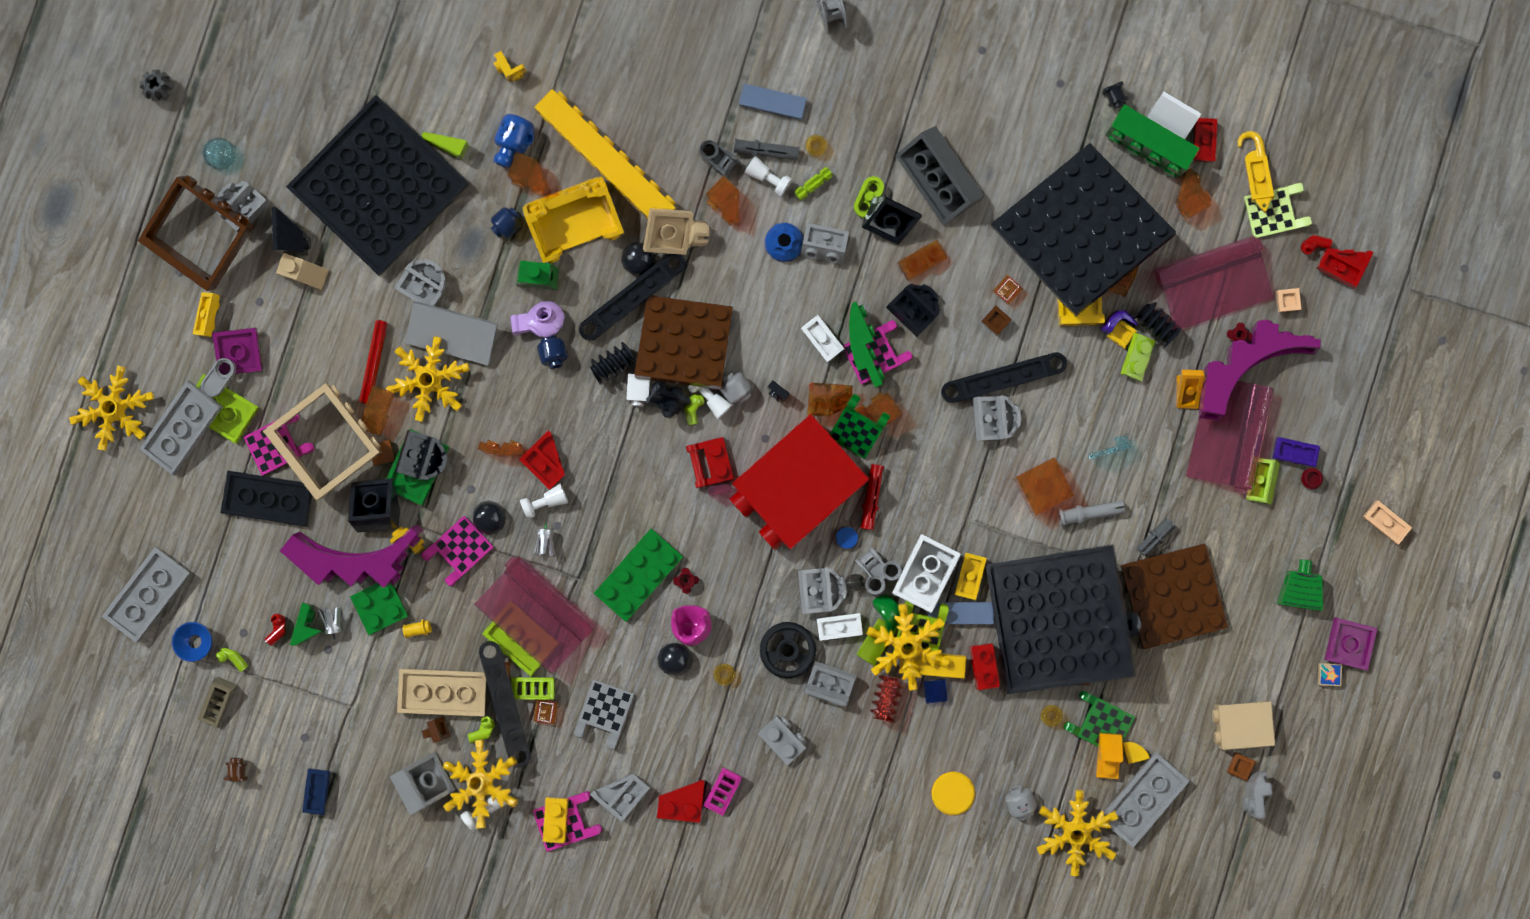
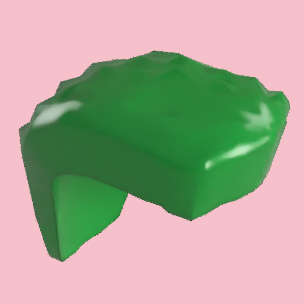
[872,594,900,632]

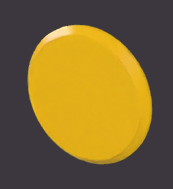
[931,772,975,816]

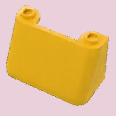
[523,177,624,263]

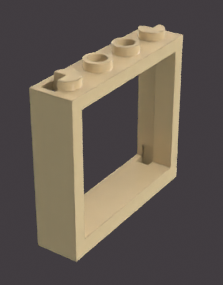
[263,383,382,500]

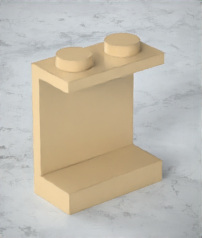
[1212,700,1275,750]

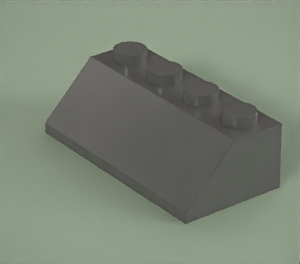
[895,126,984,226]

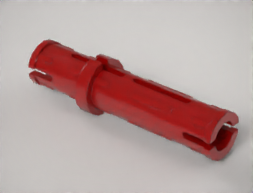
[860,464,885,530]

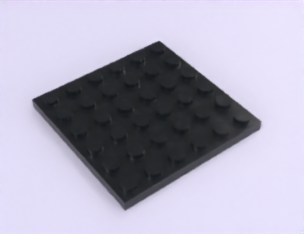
[286,95,469,277]
[991,143,1176,317]
[986,544,1136,694]

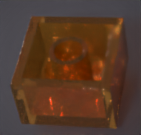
[1013,457,1074,516]

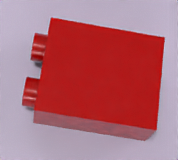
[729,414,869,551]

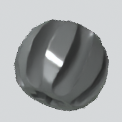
[140,69,173,101]

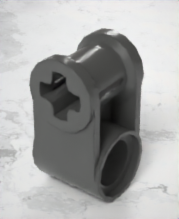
[699,140,740,179]

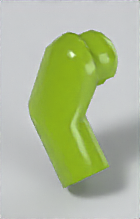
[684,394,705,426]
[216,648,248,672]
[467,716,495,744]

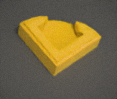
[1122,742,1150,764]

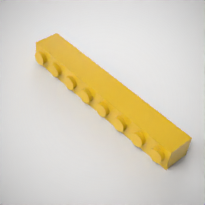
[534,89,676,219]

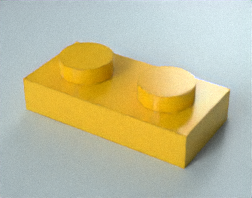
[192,292,220,337]
[954,552,987,600]
[543,797,569,843]

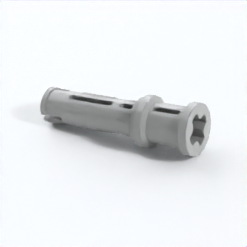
[1057,500,1125,528]

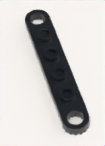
[579,254,686,341]
[941,352,1067,403]
[479,641,531,768]

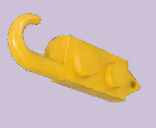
[1237,131,1274,213]

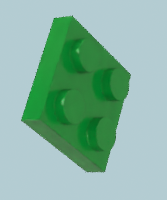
[350,583,409,636]

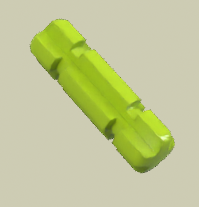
[794,167,833,200]

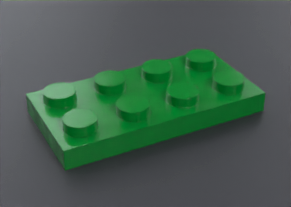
[593,528,683,622]

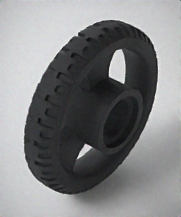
[760,622,816,679]

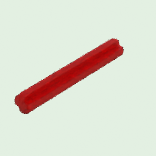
[359,320,388,405]

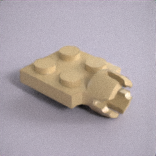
[643,208,709,255]

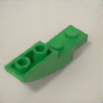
[849,301,885,389]

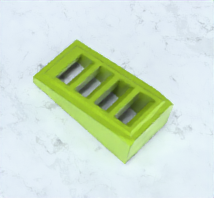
[421,132,469,160]
[511,677,555,700]

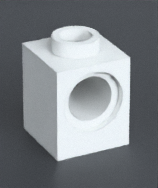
[627,374,651,406]

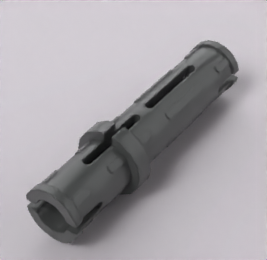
[734,139,799,161]

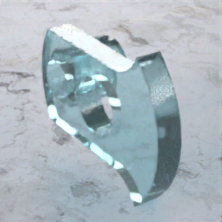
[1088,434,1132,459]

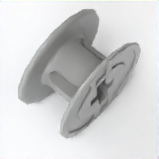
[817,0,848,34]

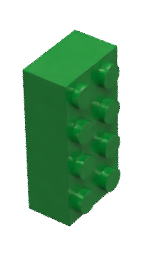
[1105,104,1200,178]

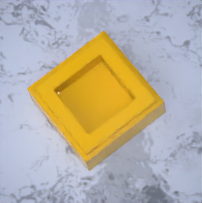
[1106,320,1137,349]

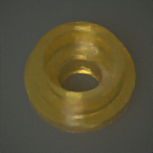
[805,135,827,156]
[713,663,735,685]
[1040,705,1063,727]

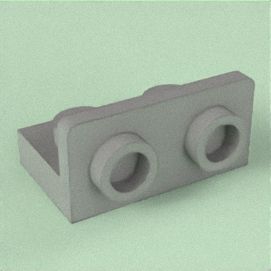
[801,223,849,264]
[758,716,807,766]

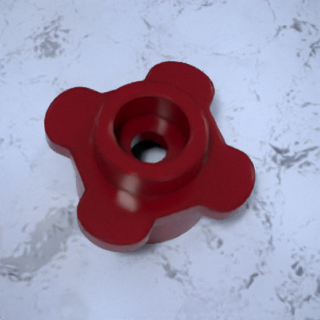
[1226,322,1252,342]
[673,568,699,594]

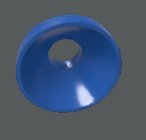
[765,223,803,262]
[172,622,213,662]

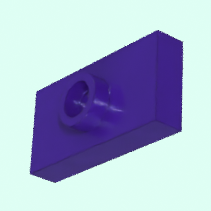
[1272,437,1320,468]

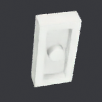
[801,315,844,363]
[817,613,863,641]

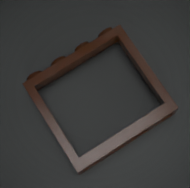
[138,175,254,291]

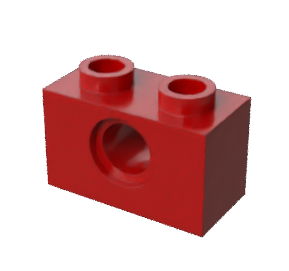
[969,643,1000,690]

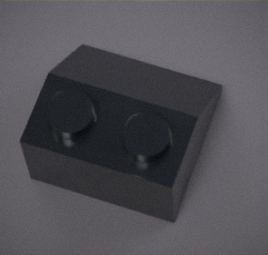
[348,478,400,533]

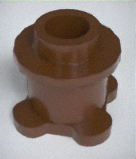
[224,758,248,782]

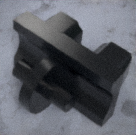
[646,381,691,418]

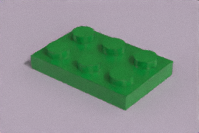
[386,428,450,506]

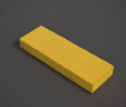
[899,653,966,678]

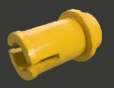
[402,619,432,638]

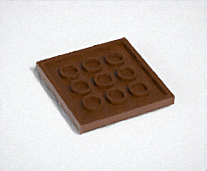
[635,296,733,390]
[1120,543,1228,649]

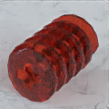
[870,675,904,723]

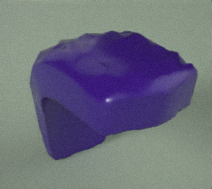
[1101,310,1138,334]

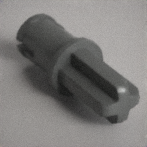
[1137,518,1176,556]

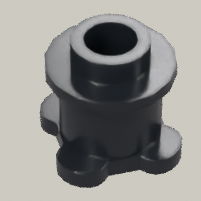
[1102,81,1129,109]

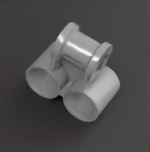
[855,547,902,595]

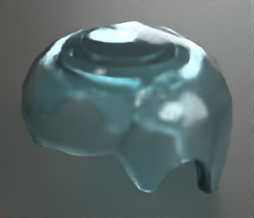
[202,137,236,170]

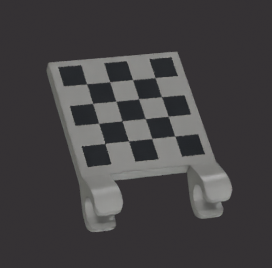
[574,680,634,749]

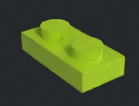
[1120,333,1155,381]

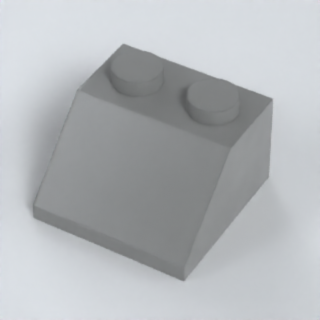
[390,752,455,815]

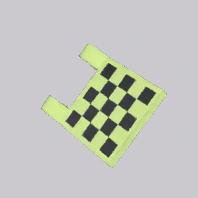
[1244,183,1312,239]

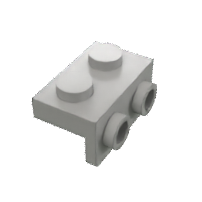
[805,661,856,706]

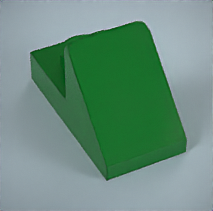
[290,603,324,646]

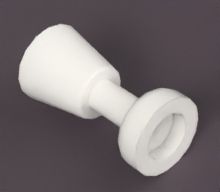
[744,156,792,197]
[688,385,732,420]
[520,484,568,520]
[460,787,507,832]

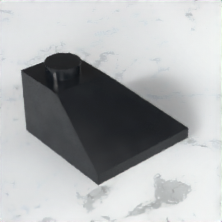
[271,207,311,256]

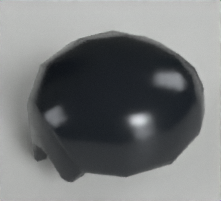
[621,242,655,275]
[472,500,506,535]
[657,643,693,676]

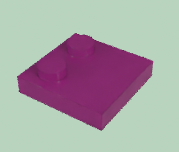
[212,327,263,375]
[1324,617,1378,671]

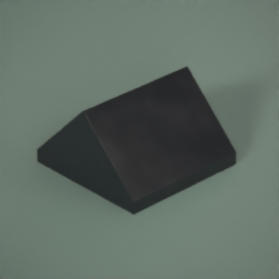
[862,196,922,245]

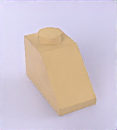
[276,253,329,290]

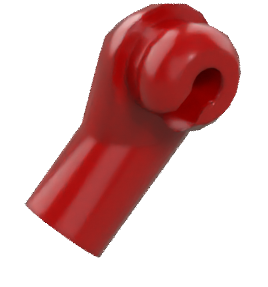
[1301,235,1332,255]
[264,613,286,646]

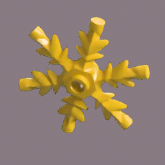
[386,336,470,422]
[69,365,155,451]
[866,603,950,690]
[443,740,518,828]
[1036,789,1119,876]

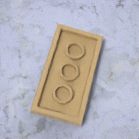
[397,669,487,716]

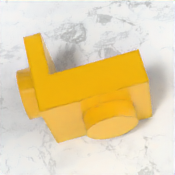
[493,51,527,82]
[389,527,425,554]

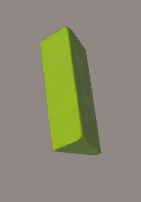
[1246,457,1280,505]
[856,618,896,666]

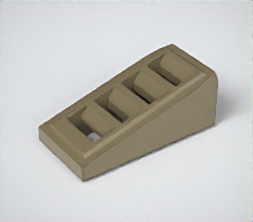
[198,677,237,728]

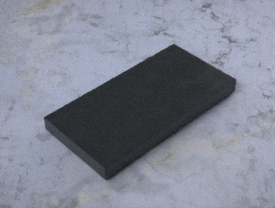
[220,470,312,527]

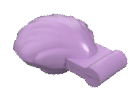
[510,301,565,338]

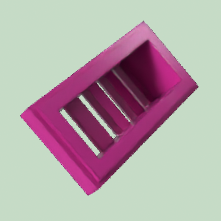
[704,767,743,816]

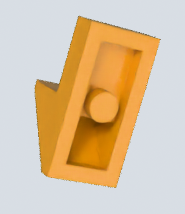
[1176,370,1204,409]
[1095,733,1123,779]

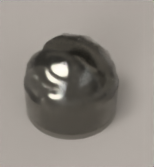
[846,574,865,592]

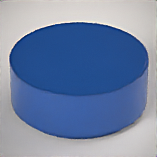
[836,527,858,549]

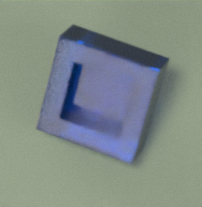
[923,679,948,703]

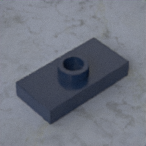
[302,768,331,815]

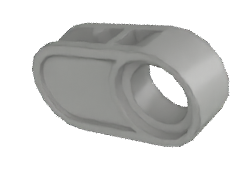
[201,358,237,397]

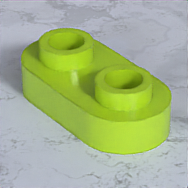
[854,176,884,218]

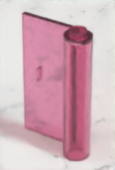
[1155,235,1273,329]
[1186,381,1274,494]
[474,556,597,674]

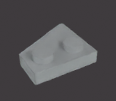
[590,773,650,822]

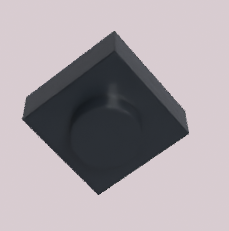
[767,380,790,402]

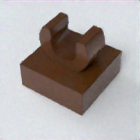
[421,717,451,743]

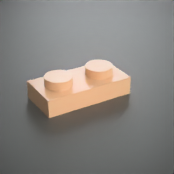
[1362,500,1412,545]

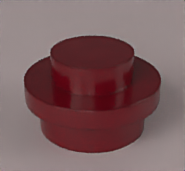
[1301,468,1323,489]

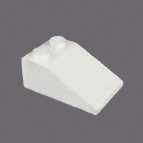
[892,534,961,613]

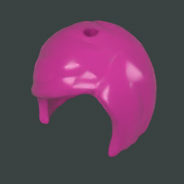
[671,605,712,646]

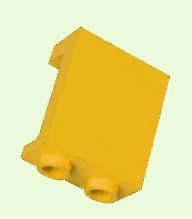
[1058,296,1105,327]

